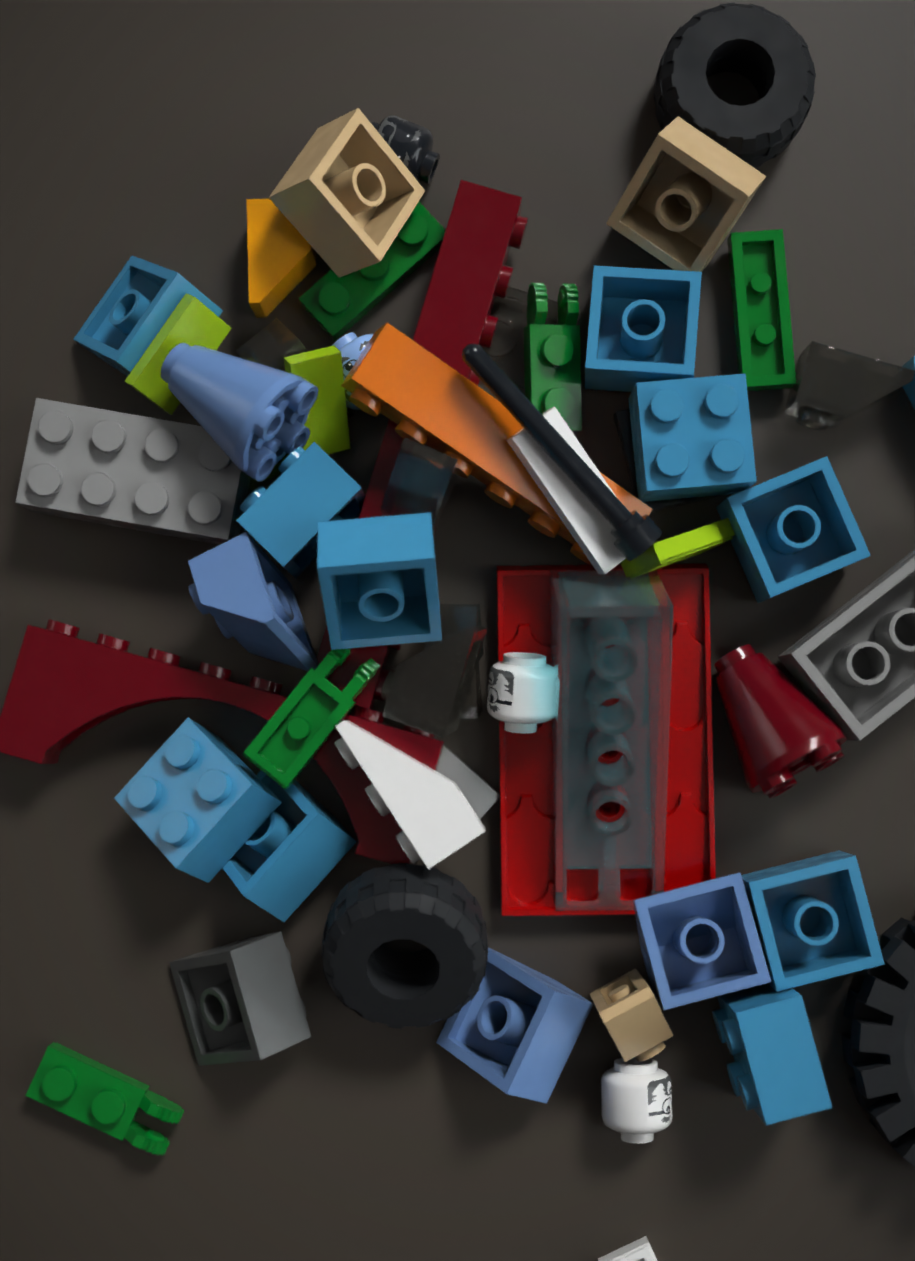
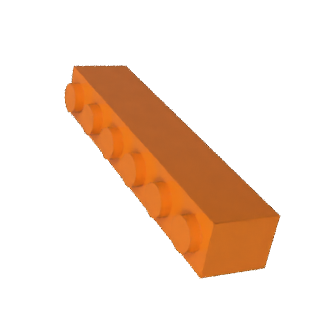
[341,322,653,566]

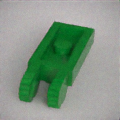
[523,283,582,432]
[242,648,380,789]
[25,1042,184,1155]

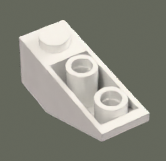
[334,720,485,869]

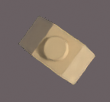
[589,968,673,1062]

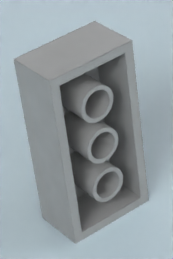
[15,398,251,545]
[778,549,915,741]

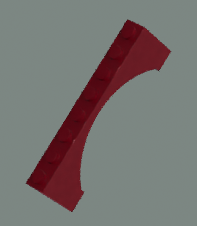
[0,619,445,864]

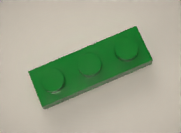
[298,201,446,342]
[727,229,796,391]

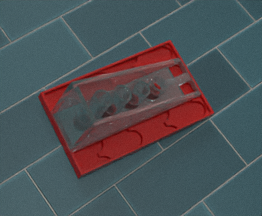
[497,563,716,916]

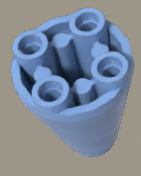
[161,343,318,482]

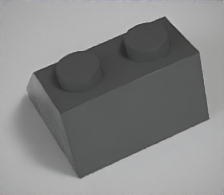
[169,931,311,1066]

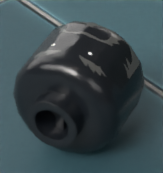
[371,115,440,184]

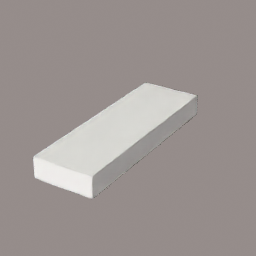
[506,407,626,574]

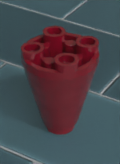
[714,644,847,799]

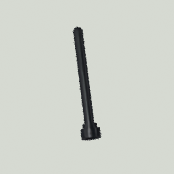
[462,343,662,561]

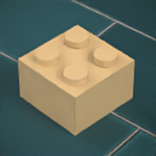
[269,108,425,277]
[606,116,766,272]

